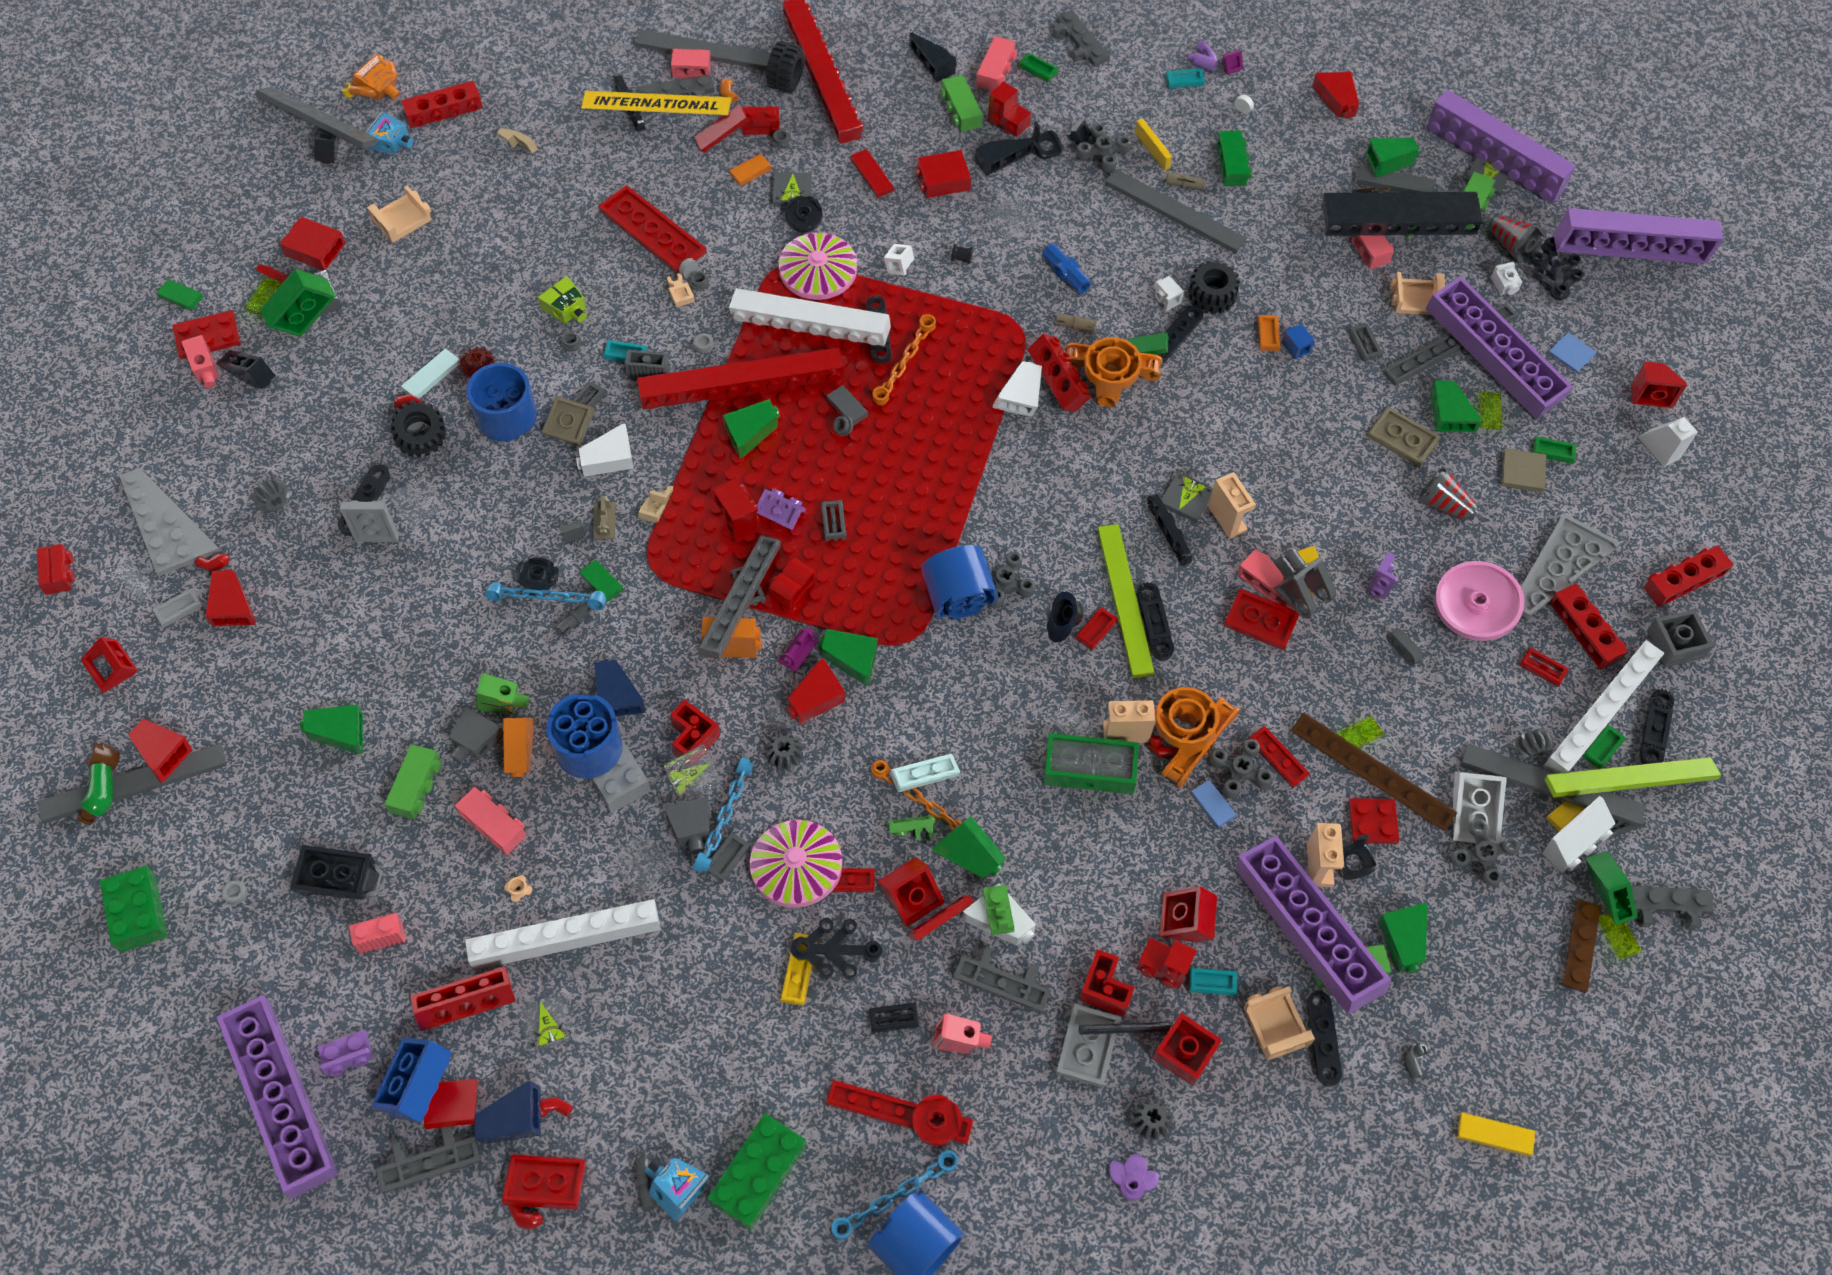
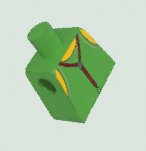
[477,673,530,715]

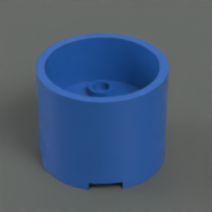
[467,363,537,441]
[921,545,999,620]
[546,693,623,779]
[867,1190,965,1275]

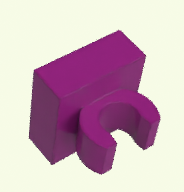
[1221,50,1244,74]

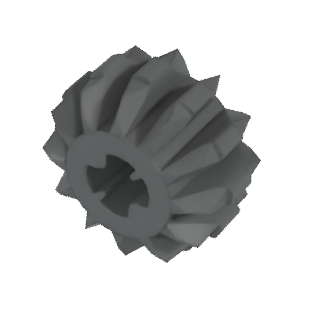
[251,477,291,514]
[1513,728,1554,761]
[766,732,803,770]
[1132,1097,1174,1140]

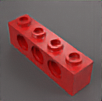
[401,80,483,128]
[1027,333,1091,413]
[1643,545,1734,607]
[1549,583,1628,670]
[410,966,516,1031]

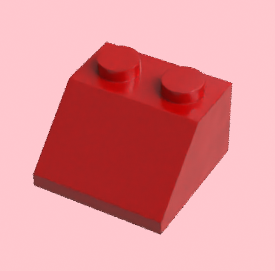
[1631,361,1687,408]
[878,857,945,927]
[1159,886,1217,943]

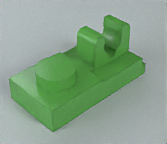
[888,815,935,840]
[983,885,1015,936]

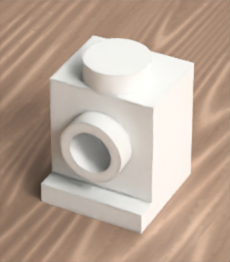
[884,244,914,276]
[1491,262,1522,295]
[1153,276,1184,311]

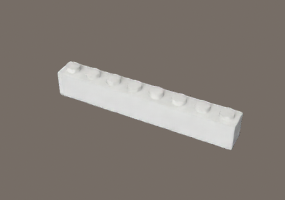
[729,288,891,346]
[1542,640,1664,774]
[465,899,661,970]

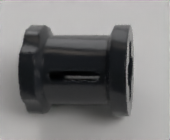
[951,244,973,264]

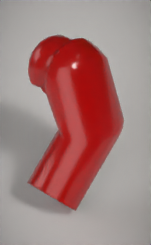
[394,394,426,409]
[195,553,230,572]
[1148,735,1179,758]
[540,1097,573,1117]
[508,1205,543,1230]

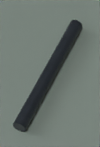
[1078,1022,1171,1035]

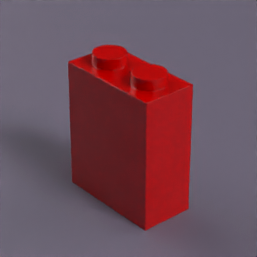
[915,150,971,198]
[280,216,346,270]

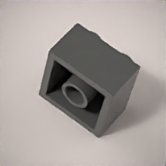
[1647,609,1714,667]

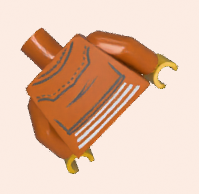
[341,53,400,101]

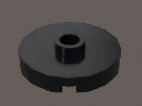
[785,195,823,233]
[515,558,559,590]

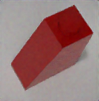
[1312,71,1359,118]
[206,569,256,626]
[786,658,846,725]
[128,719,192,783]

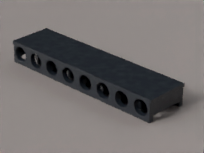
[1321,192,1483,236]

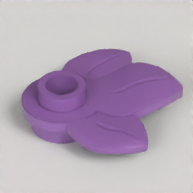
[1110,1153,1159,1201]

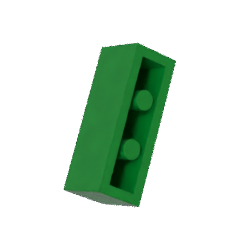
[1217,130,1252,187]

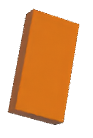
[729,154,772,186]
[1257,315,1281,351]

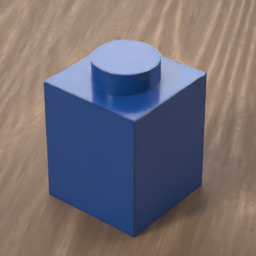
[1282,324,1315,359]

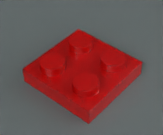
[1348,798,1400,844]

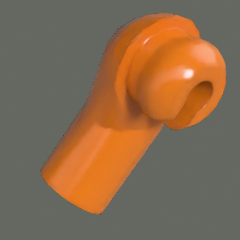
[720,78,738,103]

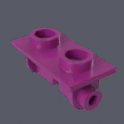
[778,627,820,672]

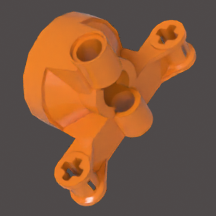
[1065,337,1162,408]
[1154,687,1241,789]

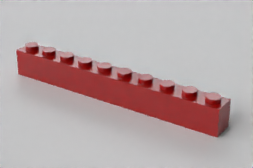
[782,0,863,144]
[637,348,844,410]

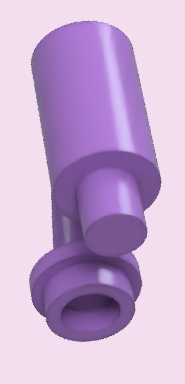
[1187,40,1218,72]

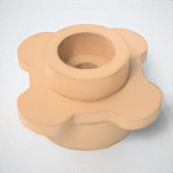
[504,875,532,902]

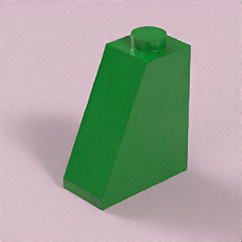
[1366,138,1420,177]
[1430,380,1482,432]
[723,399,780,459]
[819,629,878,686]
[300,705,363,754]
[932,816,1006,878]
[1585,851,1638,925]
[1378,903,1428,974]

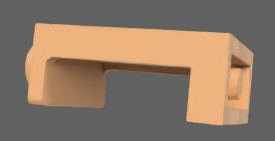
[367,186,432,243]
[1390,272,1445,315]
[1208,472,1256,539]
[1103,700,1155,743]
[1307,823,1344,887]
[1243,986,1315,1061]

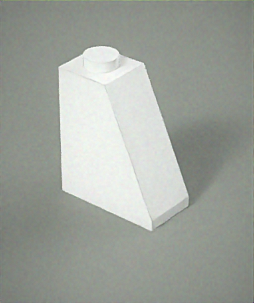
[993,361,1042,417]
[1638,417,1698,467]
[576,424,633,477]
[963,883,1036,946]

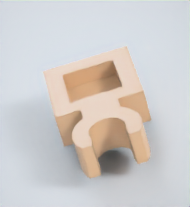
[667,273,695,308]

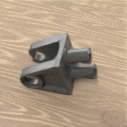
[1273,548,1337,618]

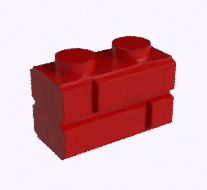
[742,106,780,135]
[37,544,75,595]

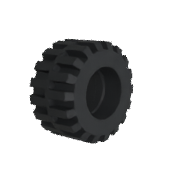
[766,41,805,93]
[1188,261,1240,314]
[390,400,446,458]

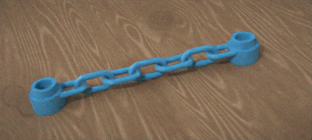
[485,582,606,610]
[693,757,754,873]
[831,1150,958,1240]

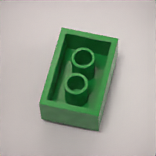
[260,269,336,337]
[99,865,168,953]

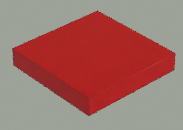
[423,1078,478,1130]

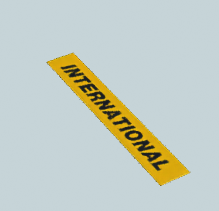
[581,91,732,115]

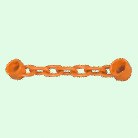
[873,314,936,405]
[871,760,962,831]

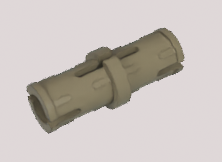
[1166,172,1206,191]
[1056,312,1097,332]

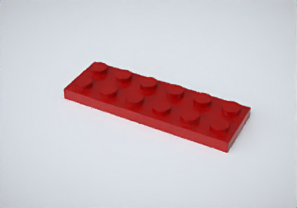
[598,185,707,274]

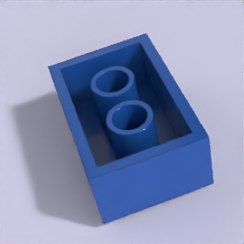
[371,1037,452,1123]

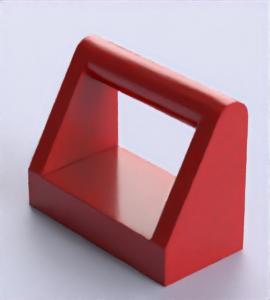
[81,637,138,693]

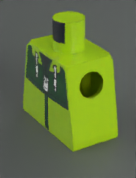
[538,276,587,324]

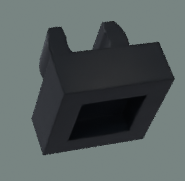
[1066,119,1091,146]

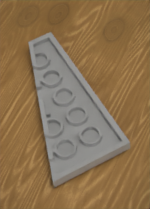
[119,468,221,576]
[1521,513,1621,619]

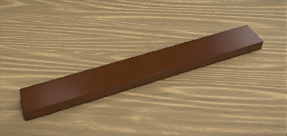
[1291,712,1458,831]

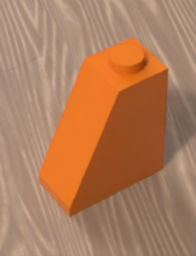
[503,718,534,777]

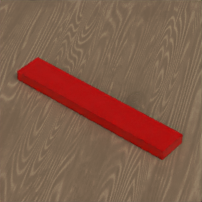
[826,1080,974,1145]

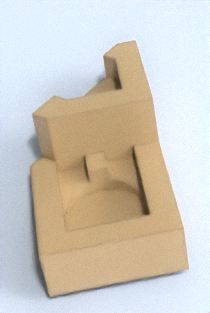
[497,128,538,154]
[638,486,673,523]

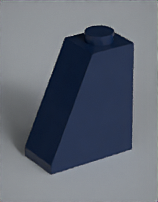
[594,659,646,717]
[472,1081,541,1144]

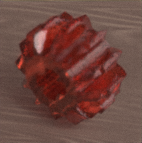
[460,345,495,378]

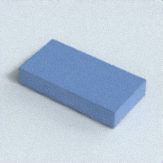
[1190,780,1236,829]

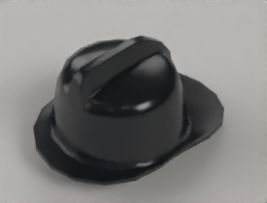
[1047,591,1083,642]

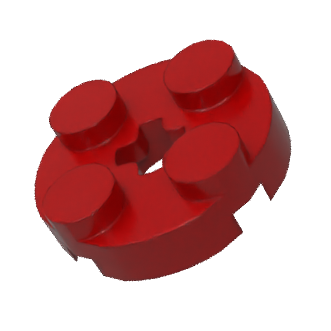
[912,1094,962,1146]

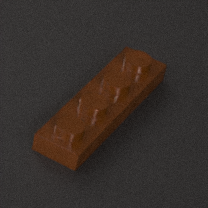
[1562,899,1601,993]

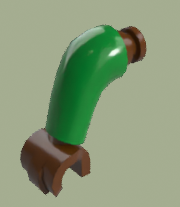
[77,742,120,825]

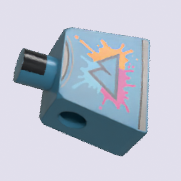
[365,111,413,154]
[645,1158,710,1222]

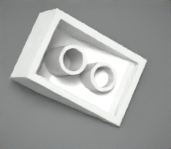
[1453,772,1507,843]

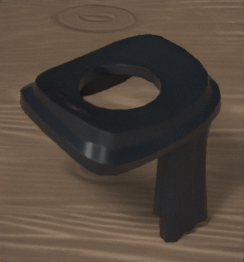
[1031,122,1063,159]
[1337,834,1377,880]

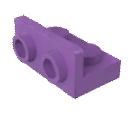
[757,488,806,530]
[1366,551,1398,600]
[317,1029,374,1076]

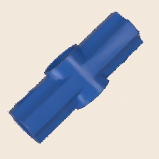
[1042,243,1091,294]

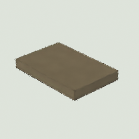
[1367,407,1441,467]

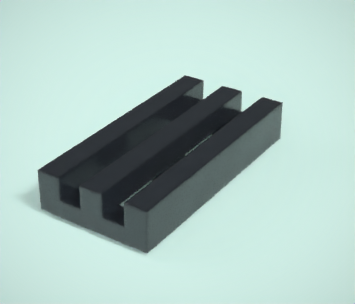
[869,1002,919,1033]

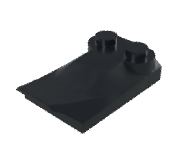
[290,845,383,900]

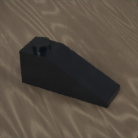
[909,32,957,82]
[315,120,344,164]
[975,138,1035,176]
[216,350,276,389]

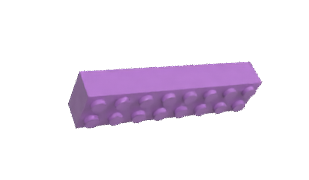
[1426,89,1576,203]
[1554,208,1723,263]
[1425,276,1573,420]
[1236,836,1391,1015]
[217,995,339,1199]

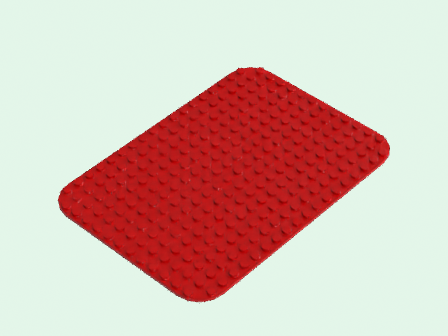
[646,266,1026,646]

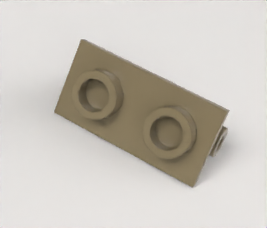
[594,496,616,540]

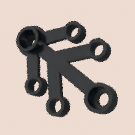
[1530,237,1584,301]
[790,918,882,980]

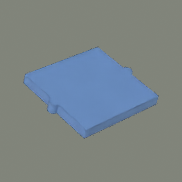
[1549,332,1597,372]

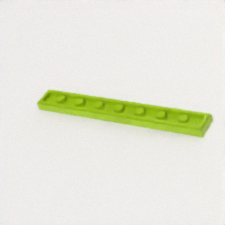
[1097,524,1154,678]
[1545,757,1721,798]

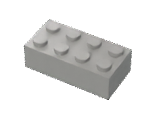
[582,730,651,813]

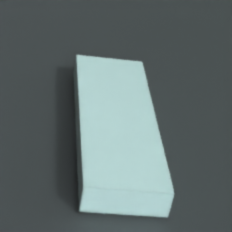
[401,348,461,398]
[890,754,961,792]

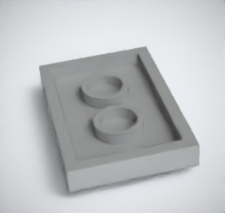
[340,500,399,542]
[1056,1004,1121,1088]

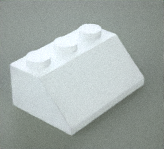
[1542,796,1615,873]

